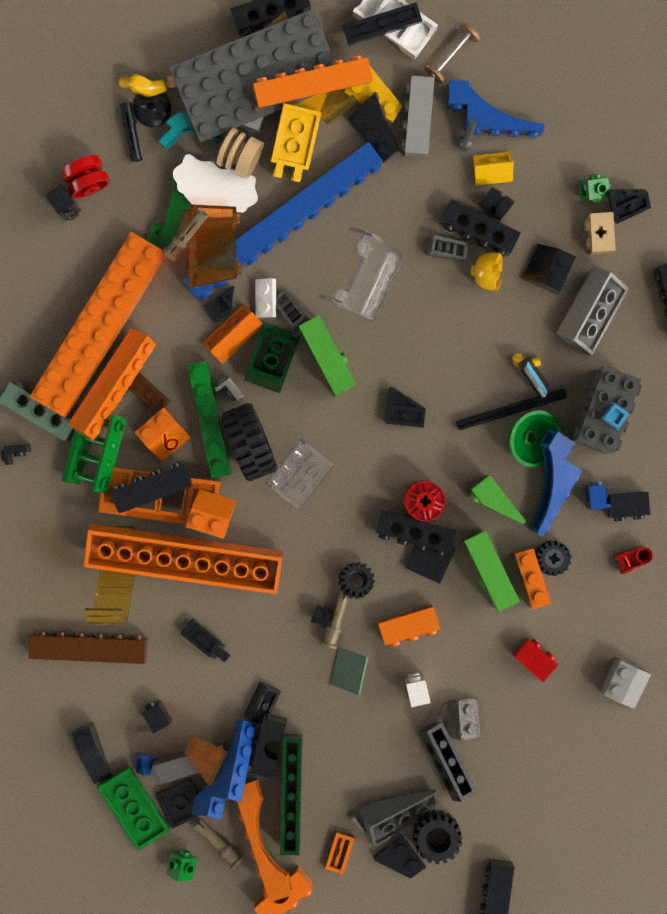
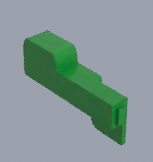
[148,181,196,250]

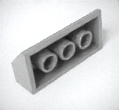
[556,266,629,355]

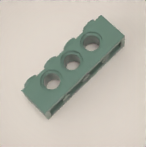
[0,381,74,441]

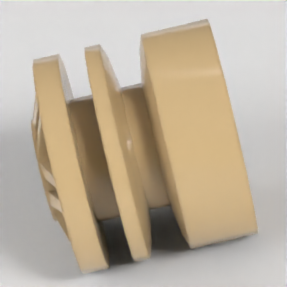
[216,128,264,179]

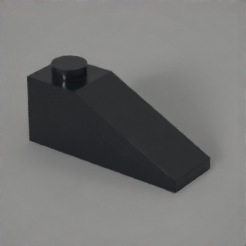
[71,723,112,784]

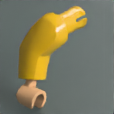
[119,74,177,97]

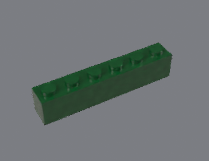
[280,734,303,855]

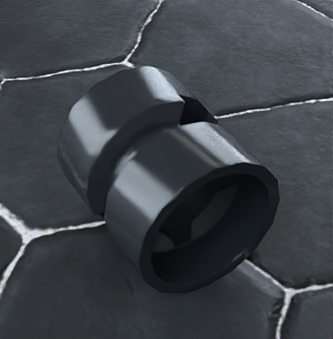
[479,185,515,222]

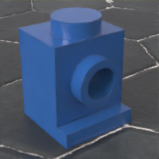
[585,481,611,510]

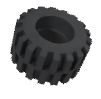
[413,810,462,864]

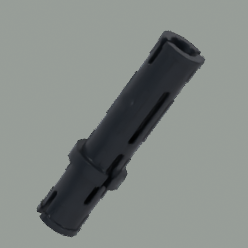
[120,102,143,162]

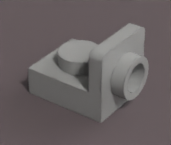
[215,377,244,401]

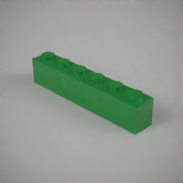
[187,361,232,478]

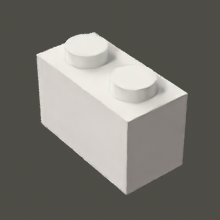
[404,672,430,707]

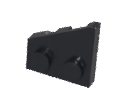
[607,189,651,224]
[385,387,426,428]
[374,835,426,879]

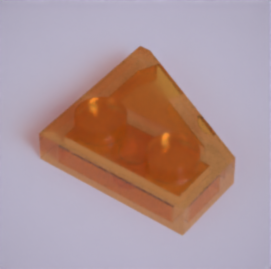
[184,734,228,786]

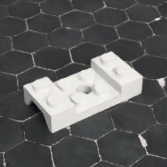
[353,0,438,60]

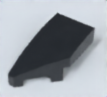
[203,286,235,324]

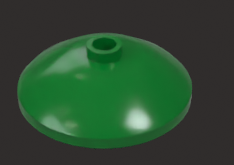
[508,410,561,467]

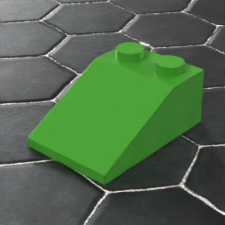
[468,475,526,524]

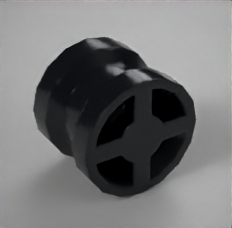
[310,605,332,628]

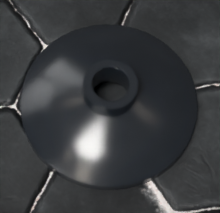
[133,93,171,127]

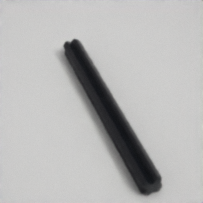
[456,388,567,430]

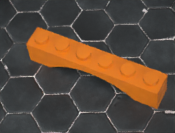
[234,779,295,903]

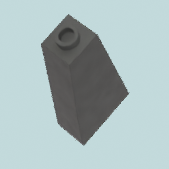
[152,741,229,785]

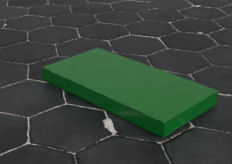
[97,765,171,851]

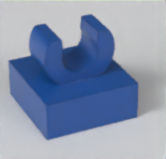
[135,752,156,776]

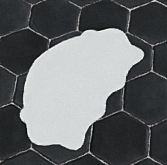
[173,154,258,216]

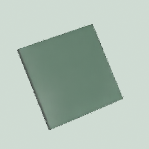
[331,647,368,695]

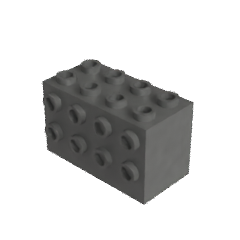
[570,366,642,454]

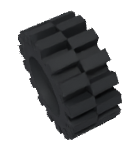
[338,562,375,599]

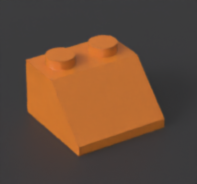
[186,489,236,539]

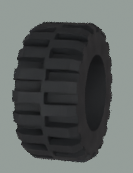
[221,403,278,481]

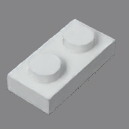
[255,278,276,318]

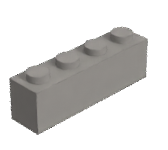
[401,75,435,159]

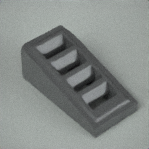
[425,235,468,262]
[276,288,310,332]

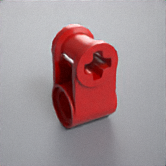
[613,545,653,574]

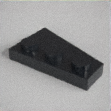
[348,92,399,163]

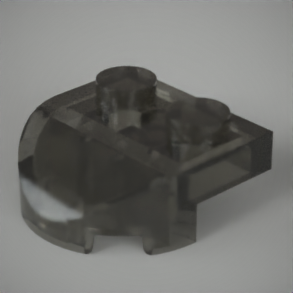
[438,698,480,740]

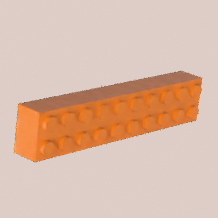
[30,232,166,419]
[84,523,283,594]

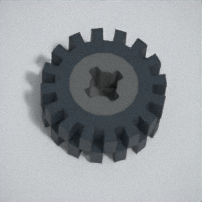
[535,540,572,576]

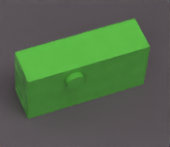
[299,315,356,397]
[461,529,520,612]

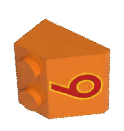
[134,408,191,462]

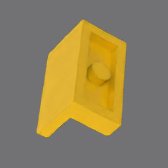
[472,152,514,185]

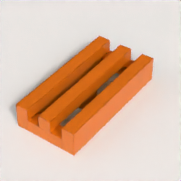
[325,831,355,875]

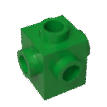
[579,174,611,203]
[166,849,197,882]

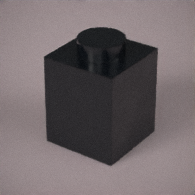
[142,701,172,734]

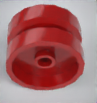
[60,155,111,199]

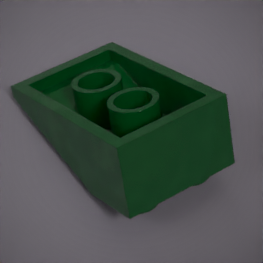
[244,323,300,393]

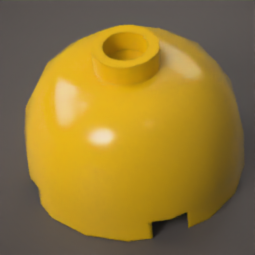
[471,252,502,291]

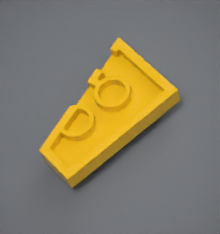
[344,67,403,124]

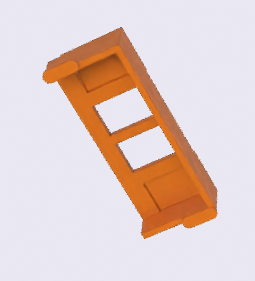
[99,467,221,524]

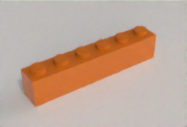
[252,55,373,109]
[68,328,156,441]

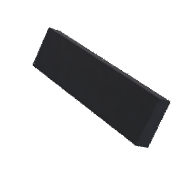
[343,2,422,46]

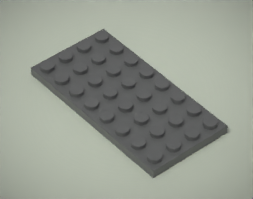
[169,9,334,143]

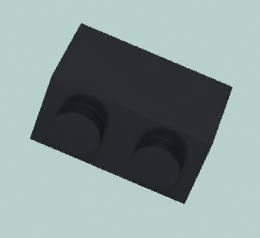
[45,184,82,221]
[607,491,651,521]

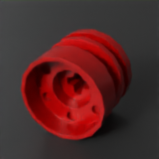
[403,480,446,522]

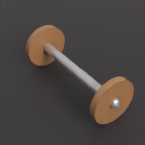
[425,23,480,83]

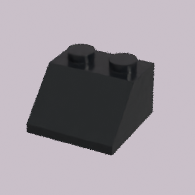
[522,244,576,294]

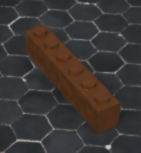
[29,630,148,664]

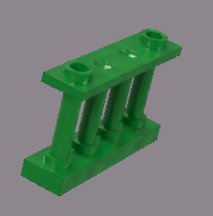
[61,415,127,493]

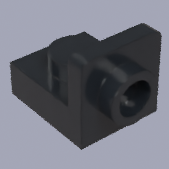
[1,444,31,465]

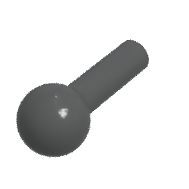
[458,119,477,152]

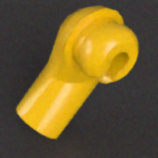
[512,353,541,369]

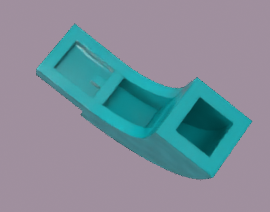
[159,111,225,151]

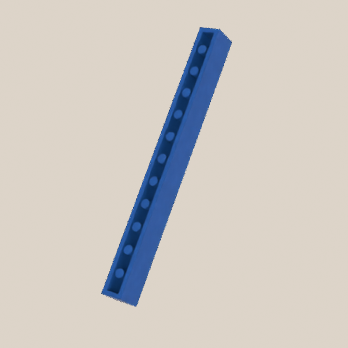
[183,142,383,300]

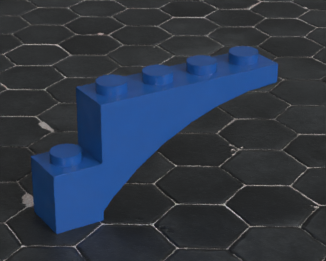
[447,80,544,138]
[529,429,582,537]
[192,720,257,819]

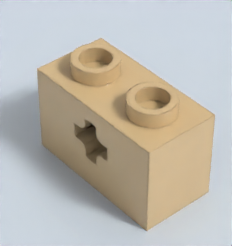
[584,212,616,255]

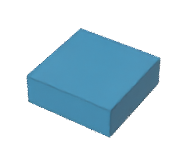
[601,402,629,430]

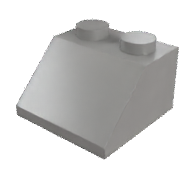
[600,657,651,709]

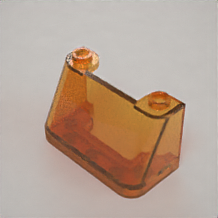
[188,204,241,288]

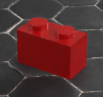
[512,638,558,682]

